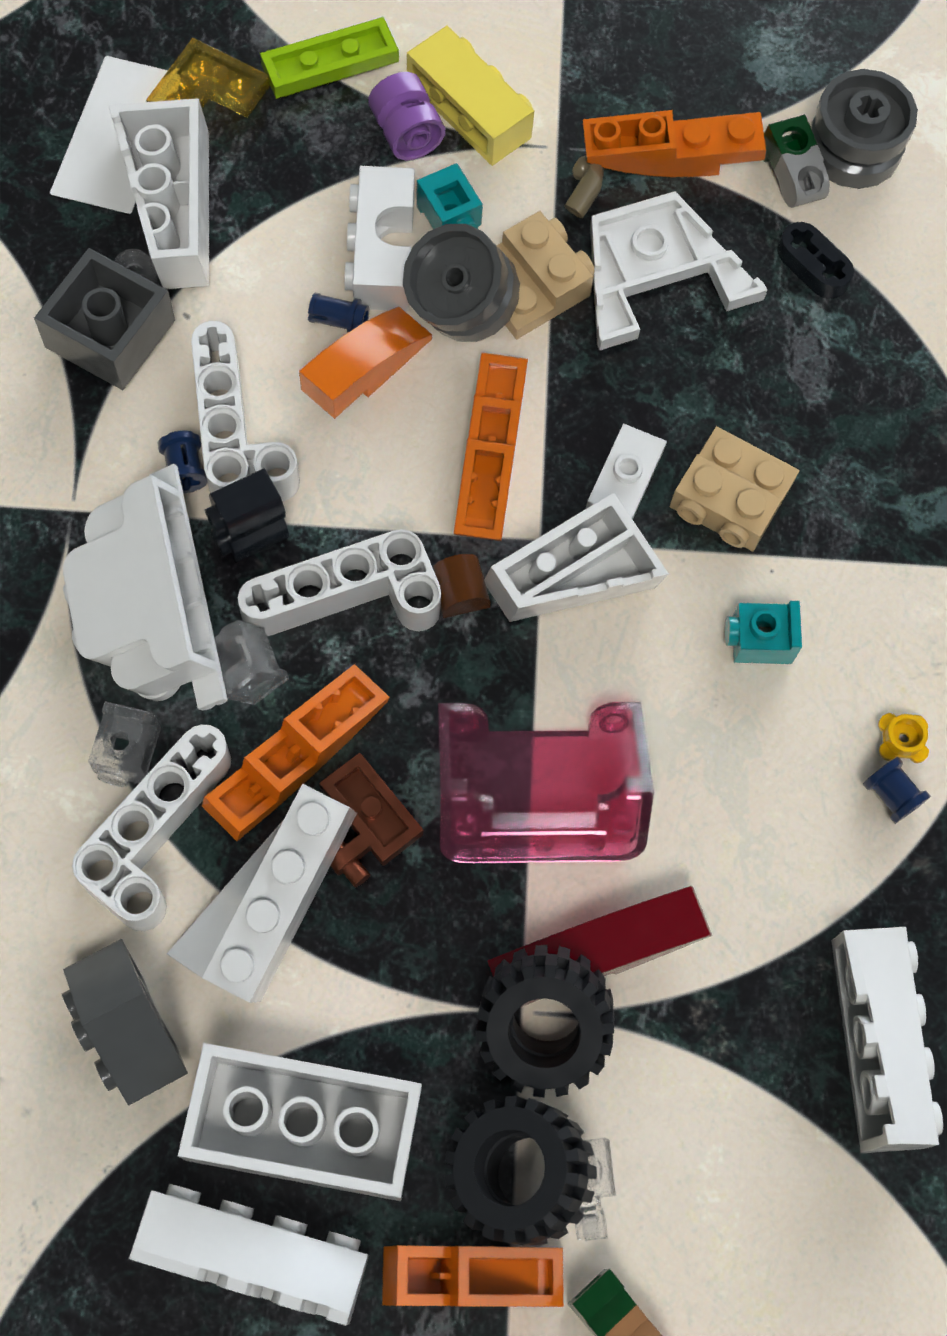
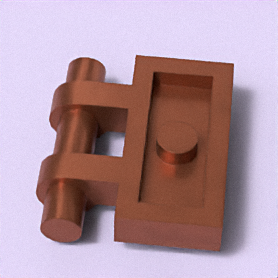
[319,753,424,888]

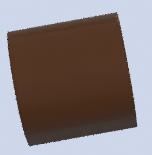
[432,554,491,618]

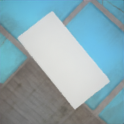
[50,56,184,214]

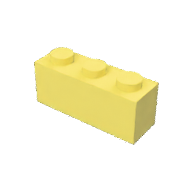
[407,25,535,166]

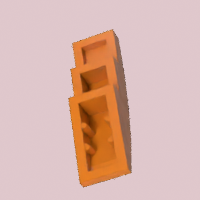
[454,352,528,541]
[202,664,390,841]

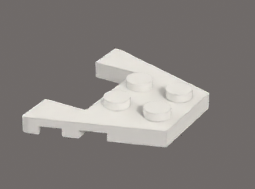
[590,191,767,350]

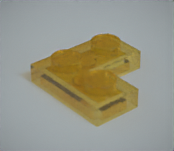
[146,38,270,117]

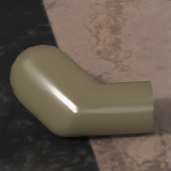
[564,156,604,218]

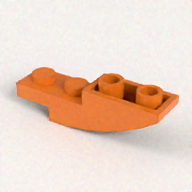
[583,110,766,177]

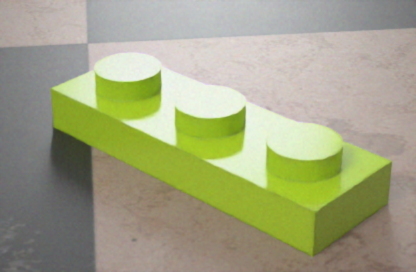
[260,17,399,99]

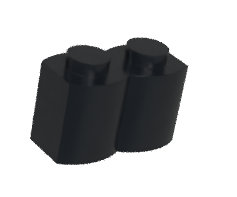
[205,468,289,563]

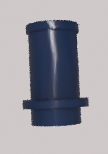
[308,293,370,333]

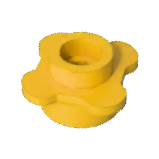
[878,713,929,763]

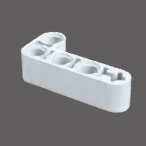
[191,321,300,502]
[238,529,441,637]
[72,725,231,931]

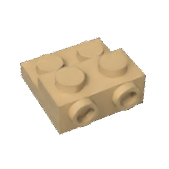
[497,211,594,340]
[670,426,800,552]

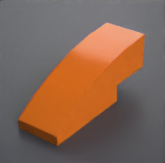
[299,307,432,419]
[382,1245,564,1307]

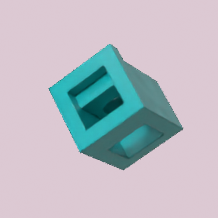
[416,163,483,229]
[725,601,802,664]

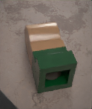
[568,1268,662,1336]

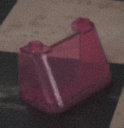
[438,702,654,863]

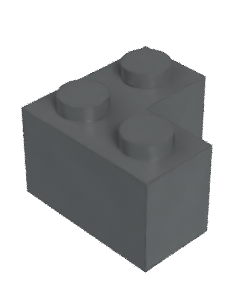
[62,939,188,1106]

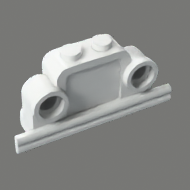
[63,464,227,711]

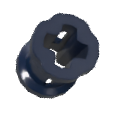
[157,431,207,494]
[863,757,931,824]

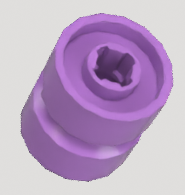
[368,72,445,161]

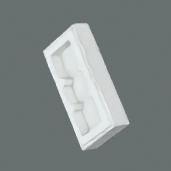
[586,423,667,520]

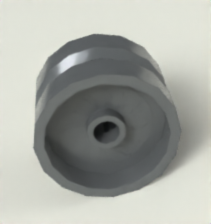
[811,69,918,189]
[403,224,520,342]

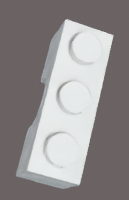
[345,166,415,311]

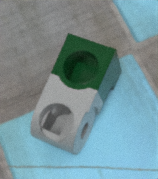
[764,114,830,208]

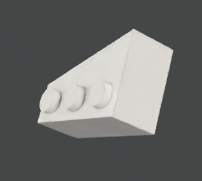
[484,492,669,622]

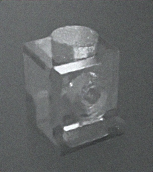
[214,620,289,705]
[88,701,161,787]

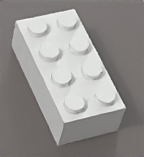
[178,1043,422,1201]

